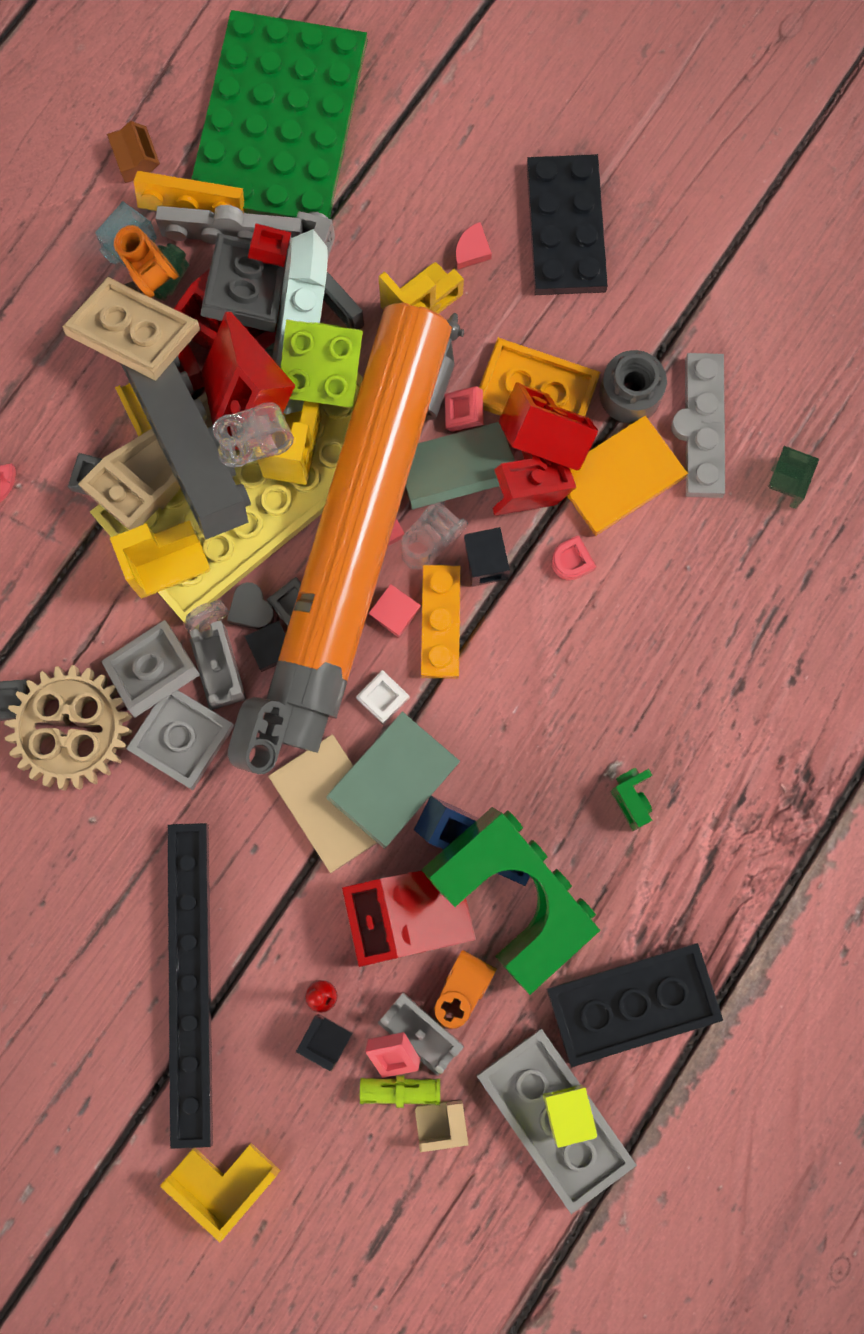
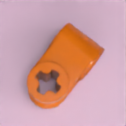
[114,225,179,298]
[435,950,497,1029]

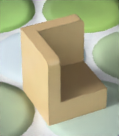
[415,1100,468,1152]

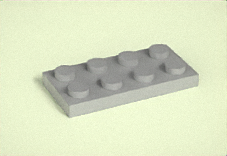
[476,1028,637,1214]

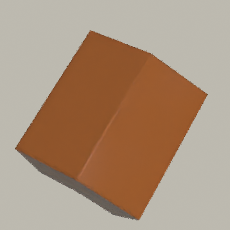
[107,121,160,183]

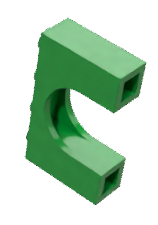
[421,807,601,995]

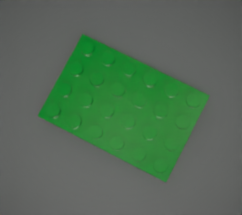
[191,10,368,219]

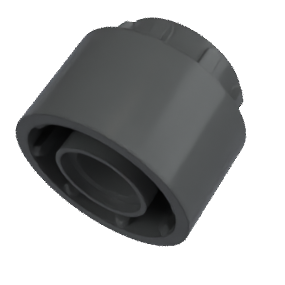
[599,350,667,423]

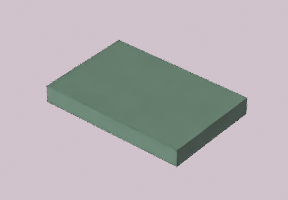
[405,422,515,510]
[326,711,460,849]

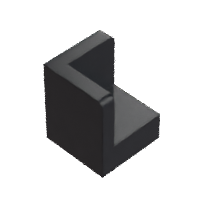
[464,527,510,587]
[296,1014,353,1071]

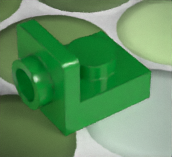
[610,768,653,831]

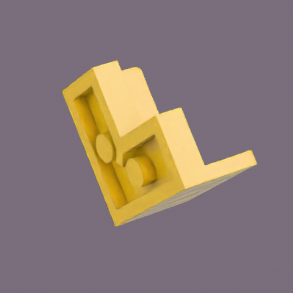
[378,262,464,314]
[255,401,322,485]
[110,520,211,599]
[160,1143,281,1243]

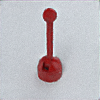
[305,980,338,1013]

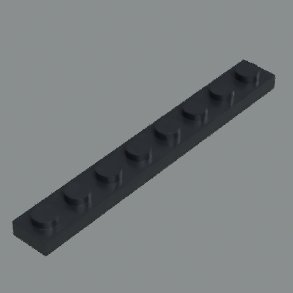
[168,823,213,1149]

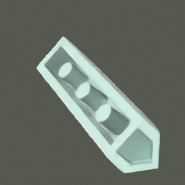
[272,229,328,414]

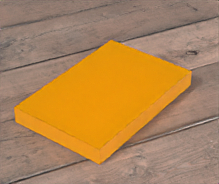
[479,337,601,417]
[567,416,688,536]

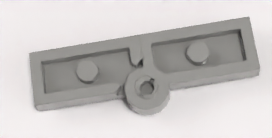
[156,205,304,249]
[671,353,725,498]

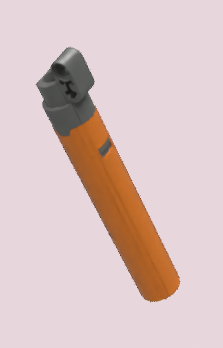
[228,303,452,774]

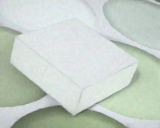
[356,670,410,725]

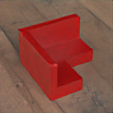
[499,382,598,471]
[492,451,577,516]

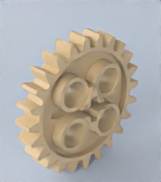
[4,665,132,791]

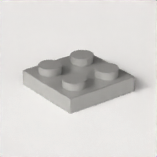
[101,620,200,718]
[126,690,234,790]

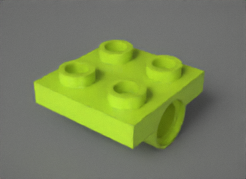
[281,319,363,408]

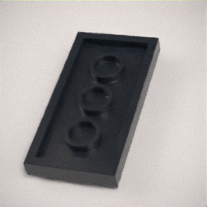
[527,154,608,295]
[546,943,723,1068]

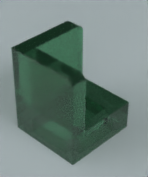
[768,446,819,509]

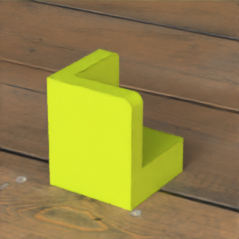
[543,1084,597,1148]

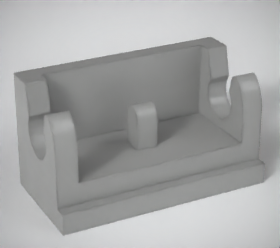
[190,620,247,710]
[378,992,464,1076]

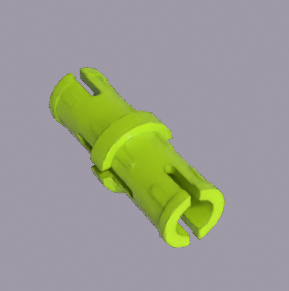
[360,1075,440,1108]

